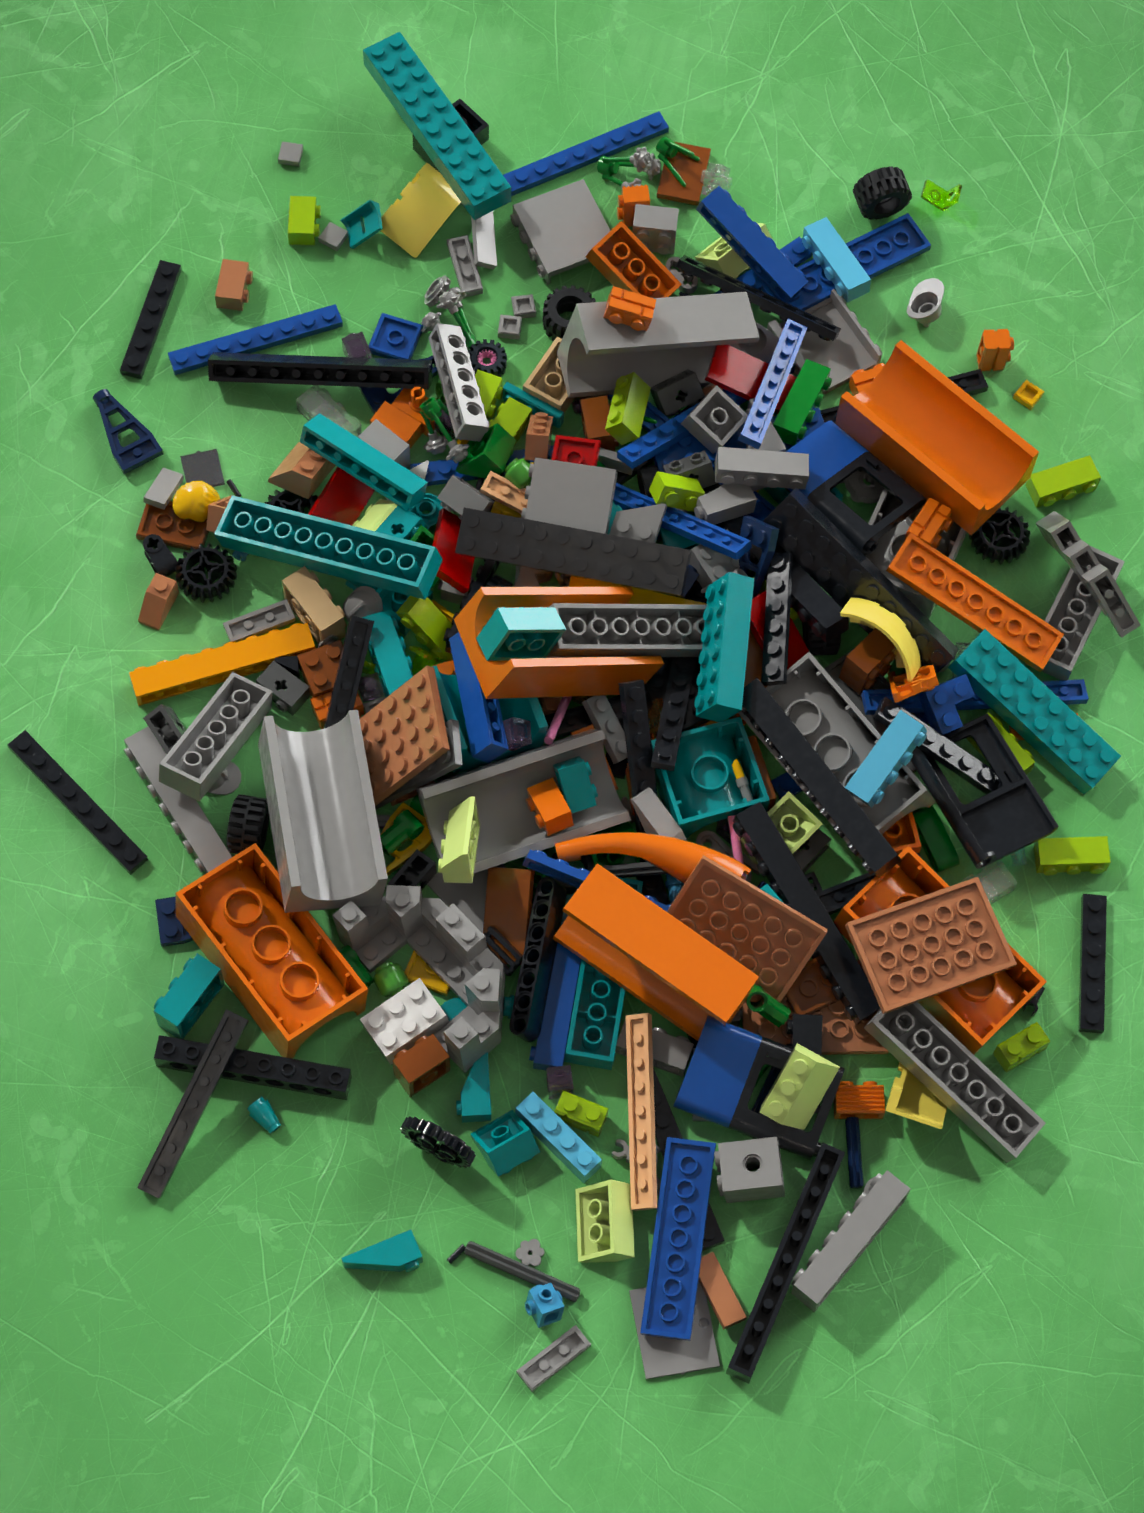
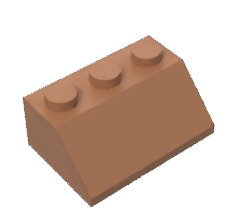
[268,442,335,499]

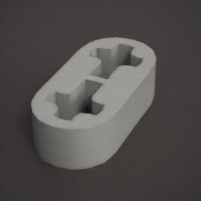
[665,257,698,294]

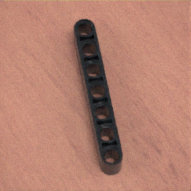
[509,877,567,1042]

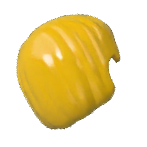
[172,481,221,522]

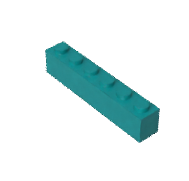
[300,413,428,511]

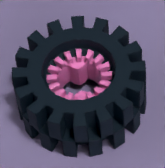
[468,339,507,377]

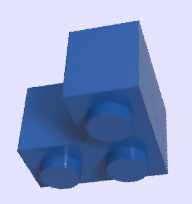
[917,674,975,735]

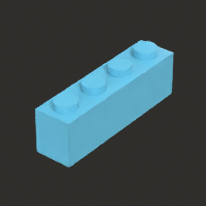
[802,217,871,303]
[845,710,927,808]
[515,1092,602,1184]

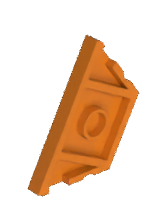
[887,665,939,703]

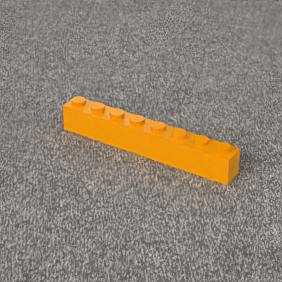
[129,623,316,706]

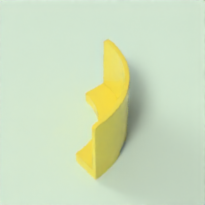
[381,163,461,258]
[840,597,921,682]
[885,1062,947,1129]

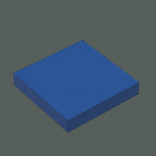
[367,313,423,359]

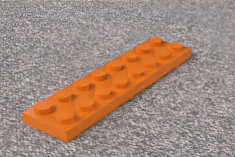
[886,533,1064,672]

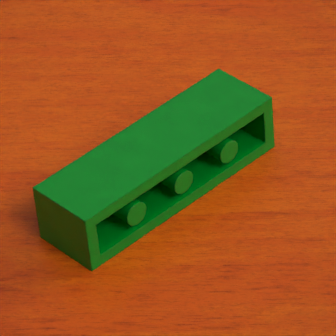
[773,359,832,446]

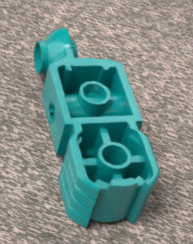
[345,493,443,591]

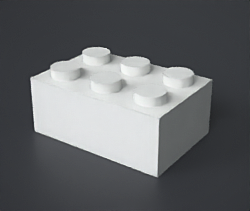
[360,978,449,1065]

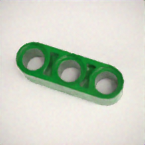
[913,805,959,873]

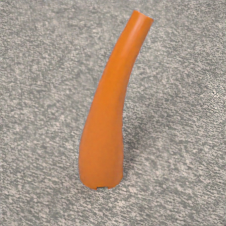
[555,832,751,884]

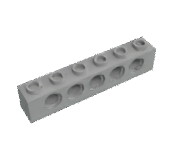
[428,323,489,442]

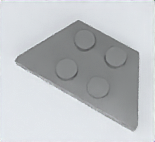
[609,504,667,543]

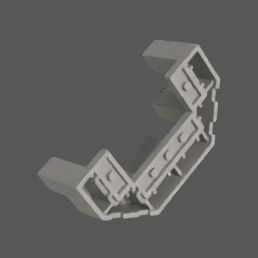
[333,885,506,1073]

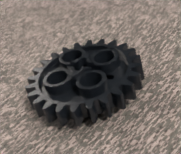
[400,1116,476,1168]

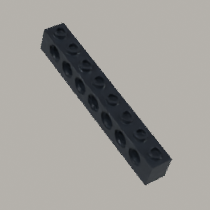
[154,1035,352,1100]

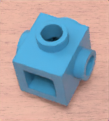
[525,1283,565,1328]

